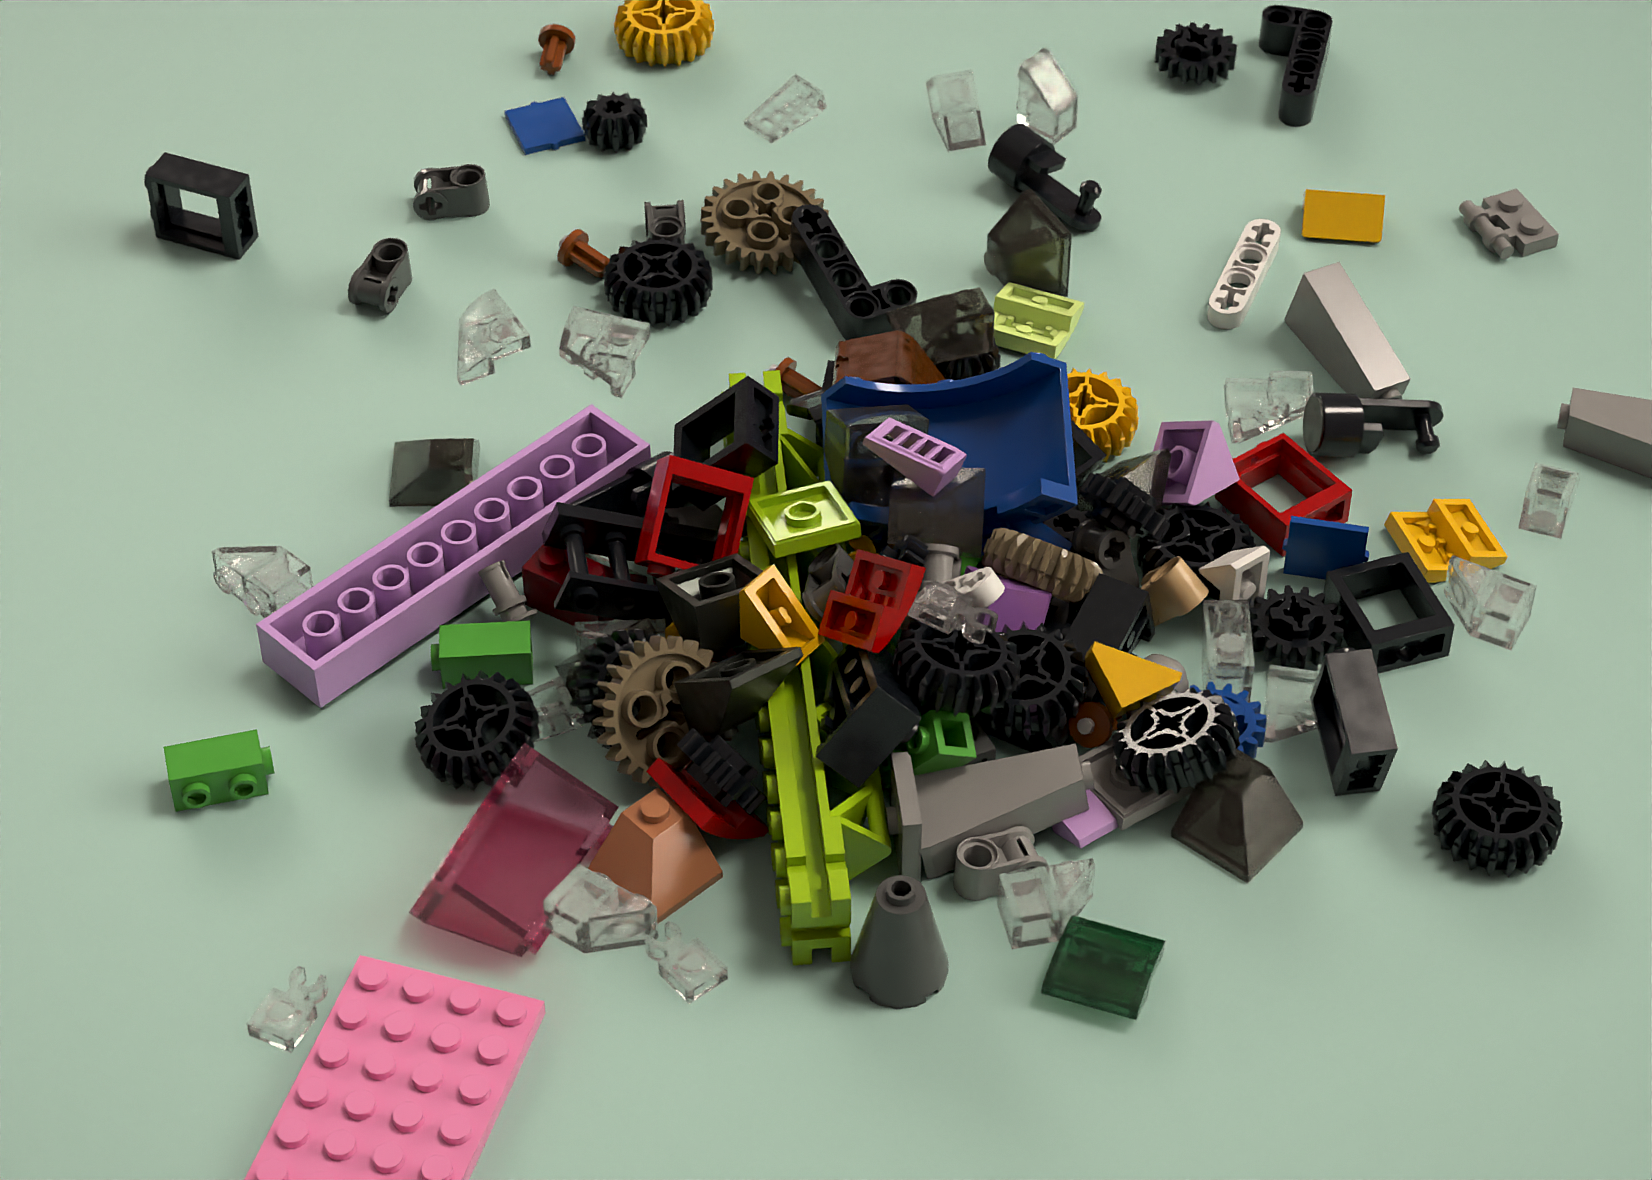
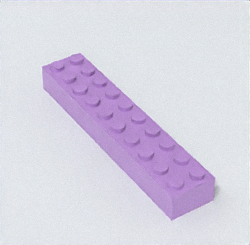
[256,404,651,708]

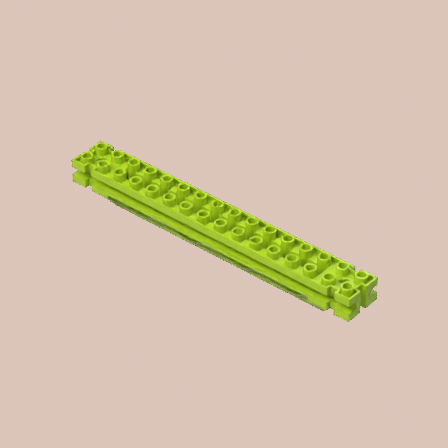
[721,370,891,966]

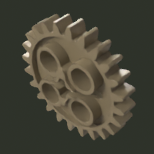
[700,171,829,275]
[592,635,733,788]

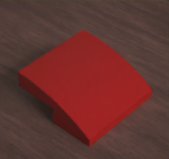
[818,549,926,653]
[646,757,768,839]

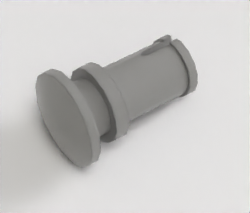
[478,560,538,622]

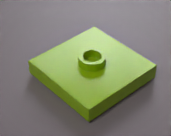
[747,481,861,558]

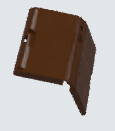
[832,330,945,386]

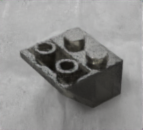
[824,404,929,507]

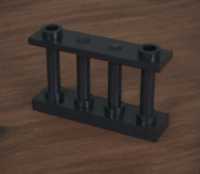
[542,502,719,627]

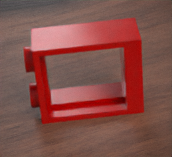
[1215,433,1353,557]
[634,455,754,578]

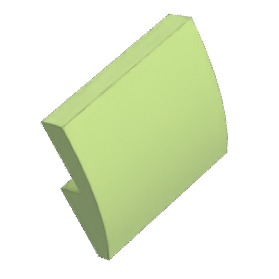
[979,282,1085,359]

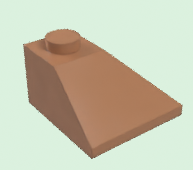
[588,787,723,929]

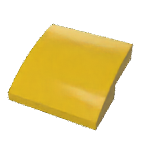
[1384,499,1508,583]

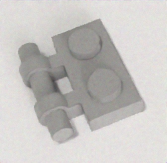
[1459,189,1559,259]

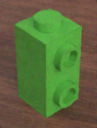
[431,620,533,689]
[879,709,977,789]
[163,729,275,812]

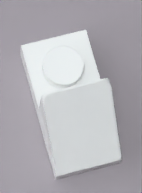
[1199,546,1270,633]

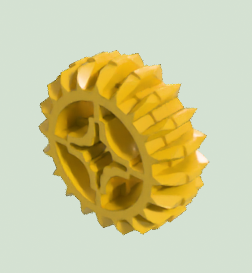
[614,0,714,67]
[1067,368,1139,462]

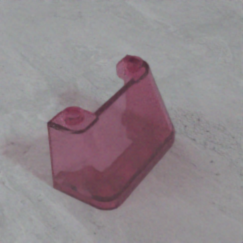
[408,743,619,957]

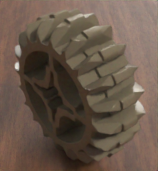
[981,528,1103,605]

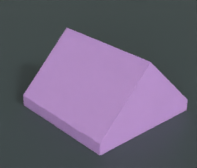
[1141,420,1240,506]

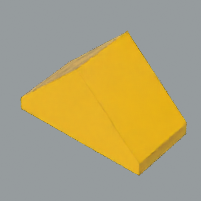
[739,564,825,667]
[1085,641,1182,720]

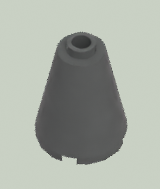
[850,875,948,1009]

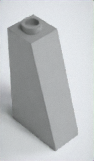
[1284,262,1411,399]
[1557,388,1652,479]
[914,744,1095,879]

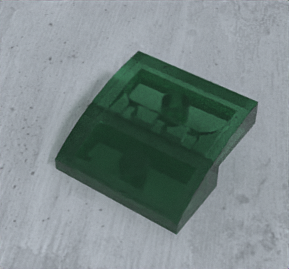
[1041,915,1165,1020]

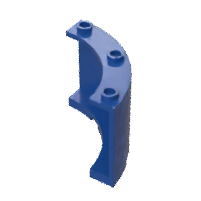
[821,352,1078,544]

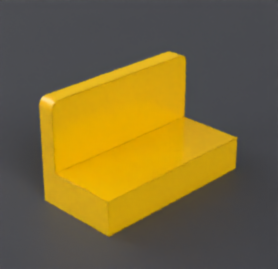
[1302,189,1385,243]

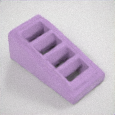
[862,417,967,496]

